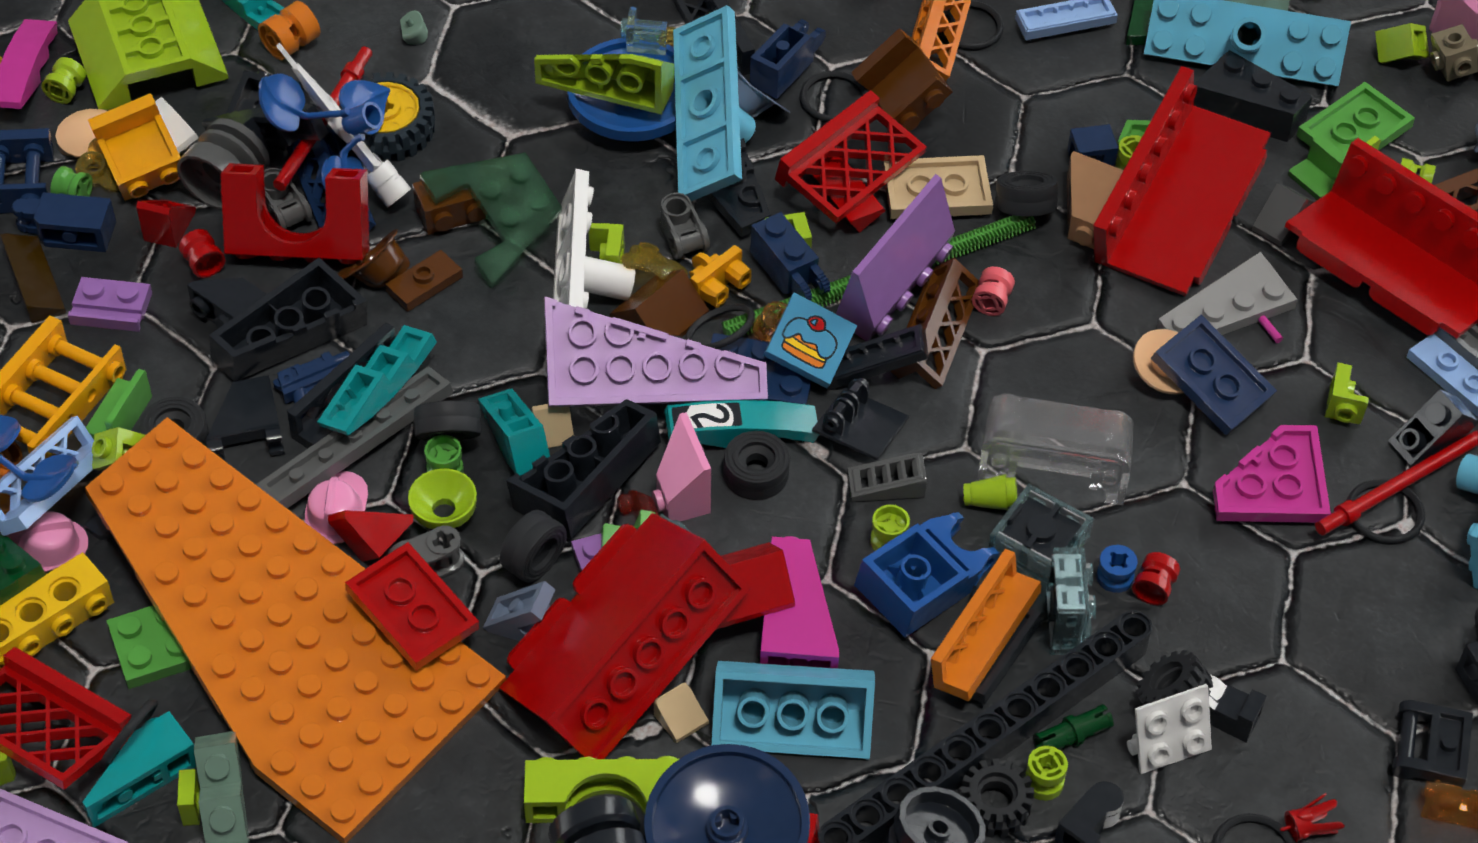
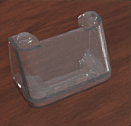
[977,394,1134,506]

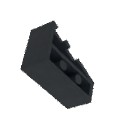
[1194,50,1313,142]

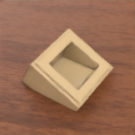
[532,404,574,448]
[654,682,709,743]

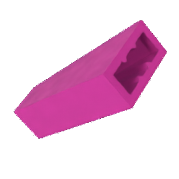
[760,536,839,668]

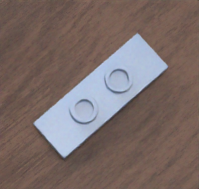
[1015,0,1118,40]
[1406,334,1478,417]

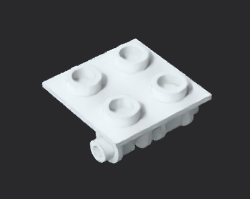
[1127,684,1212,774]

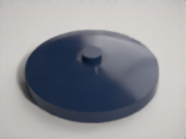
[644,744,810,843]

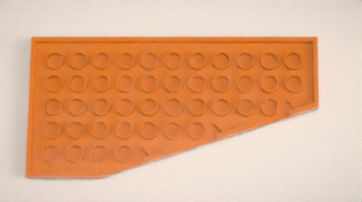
[85,417,506,843]

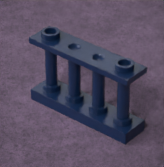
[0,128,54,213]

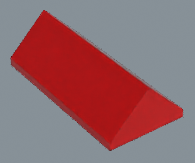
[716,542,795,629]

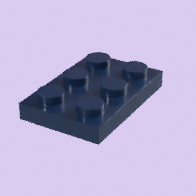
[1150,314,1277,436]
[711,333,813,405]

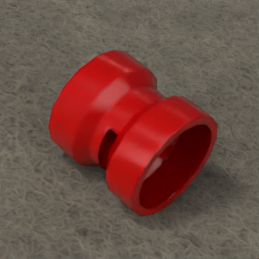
[179,229,226,278]
[1132,552,1181,606]

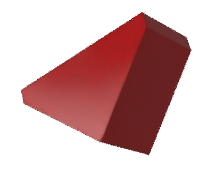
[136,200,196,248]
[328,510,413,562]

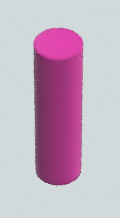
[1258,315,1283,343]

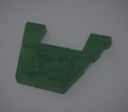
[420,152,562,288]

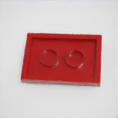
[345,542,479,671]

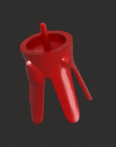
[1280,792,1345,842]

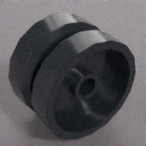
[884,786,986,843]
[548,796,647,843]

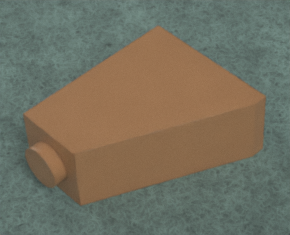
[1067,151,1124,249]

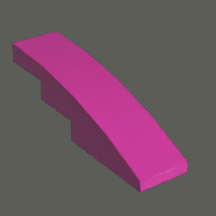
[0,19,58,109]

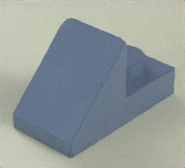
[483,581,555,641]

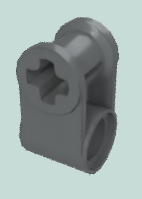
[264,168,313,229]
[660,192,710,260]
[388,526,465,578]

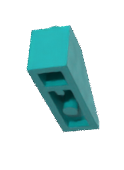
[478,388,550,475]
[82,711,196,828]

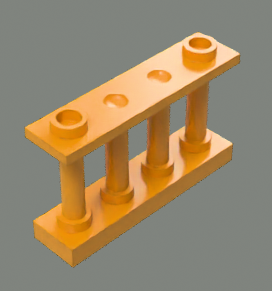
[0,315,127,467]

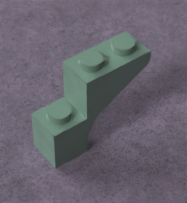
[194,731,250,843]

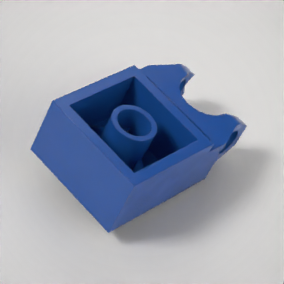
[854,512,1000,637]

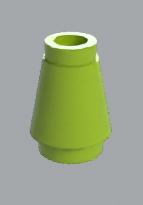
[963,474,1018,511]

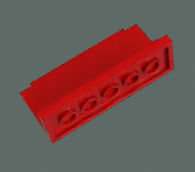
[1093,66,1271,296]
[1284,138,1478,339]
[499,513,751,759]

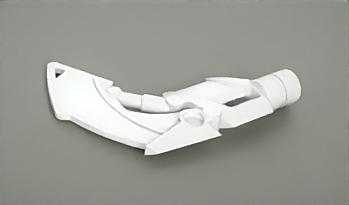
[276,43,411,208]

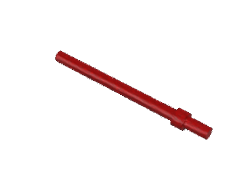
[273,46,373,191]
[1315,430,1478,535]

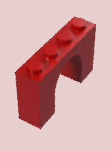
[220,163,370,264]

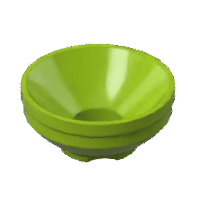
[408,468,477,529]

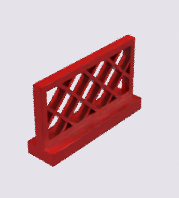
[774,90,927,223]
[0,647,133,790]

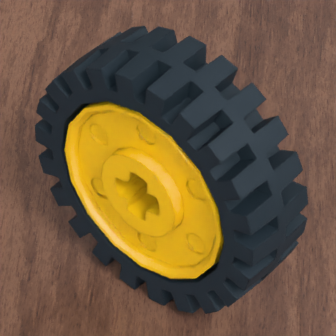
[338,72,435,162]

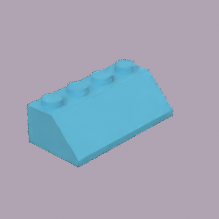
[711,661,875,759]

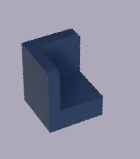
[1067,124,1118,167]

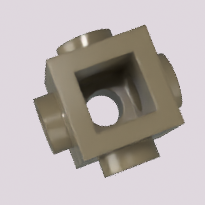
[1430,24,1478,81]

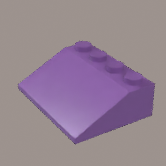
[836,174,955,341]

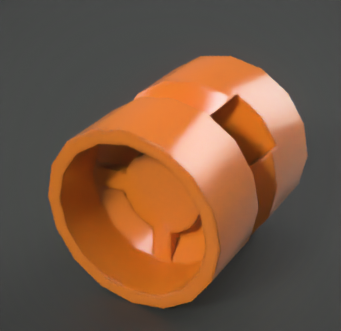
[258,1,321,60]

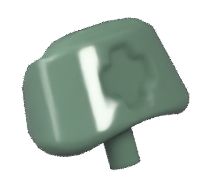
[400,10,428,45]

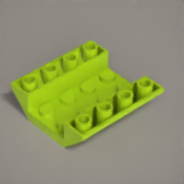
[68,0,229,110]

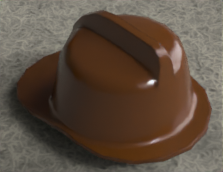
[337,229,410,288]

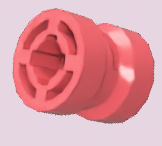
[972,266,1015,316]

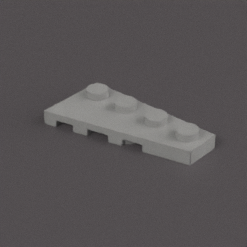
[1157,252,1298,335]

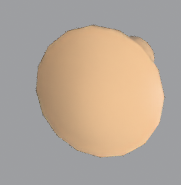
[55,109,107,162]

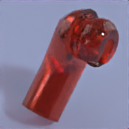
[617,490,659,516]

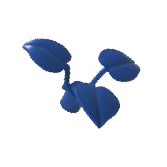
[259,74,390,188]
[0,415,79,502]

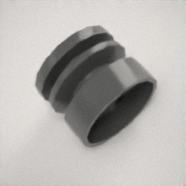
[177,118,270,210]

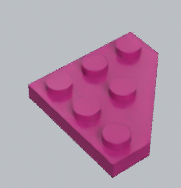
[1213,425,1331,523]

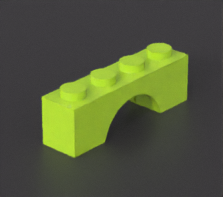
[524,756,679,823]

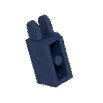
[750,19,826,99]
[11,192,116,252]
[750,212,831,300]

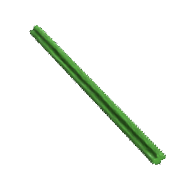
[721,215,1036,336]

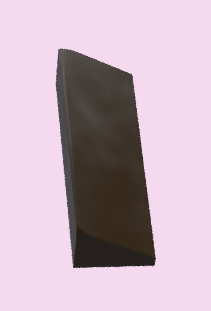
[0,233,66,323]

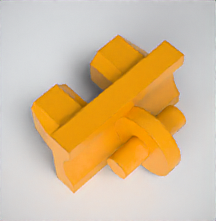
[689,245,752,308]

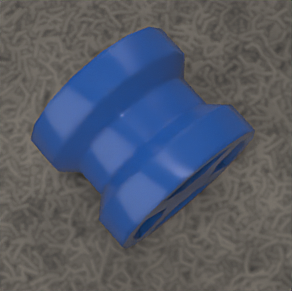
[1096,545,1138,593]

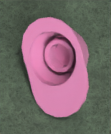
[305,471,368,544]
[7,511,89,572]

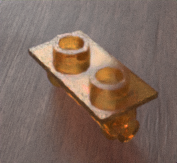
[1421,779,1478,829]

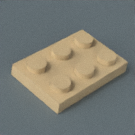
[883,155,993,219]

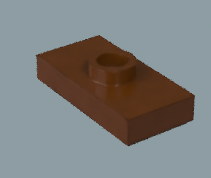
[385,250,463,312]

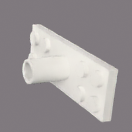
[553,169,635,309]

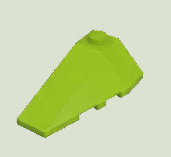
[534,54,674,115]

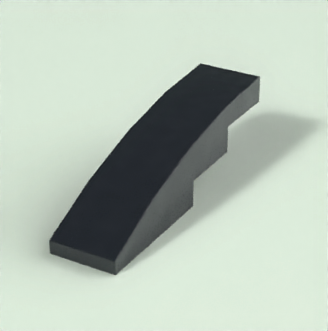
[202,104,329,147]

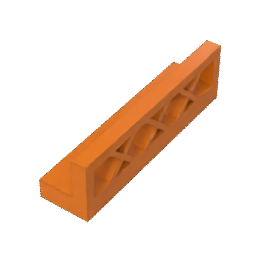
[911,0,971,81]
[931,549,1041,702]

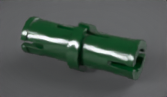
[1033,704,1114,750]

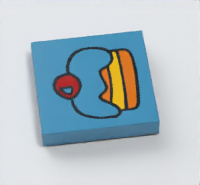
[763,292,857,388]

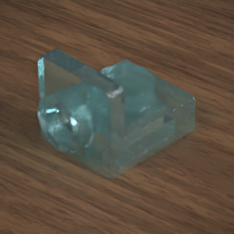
[621,6,667,55]

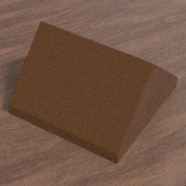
[610,269,709,337]

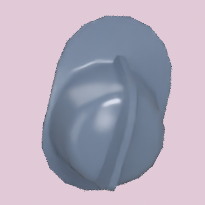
[737,70,791,117]

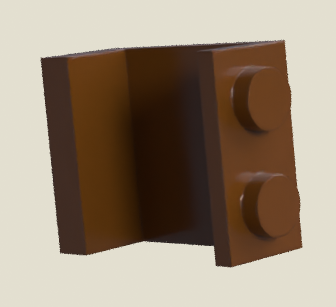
[851,28,953,132]

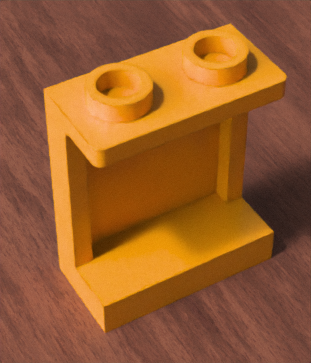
[88,93,181,201]

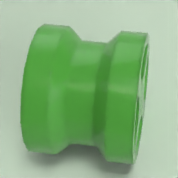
[50,166,93,197]

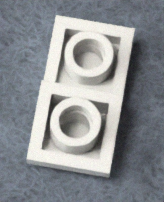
[155,97,199,154]

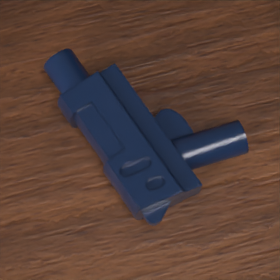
[273,351,350,419]

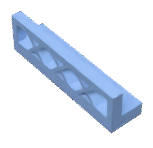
[0,415,94,536]

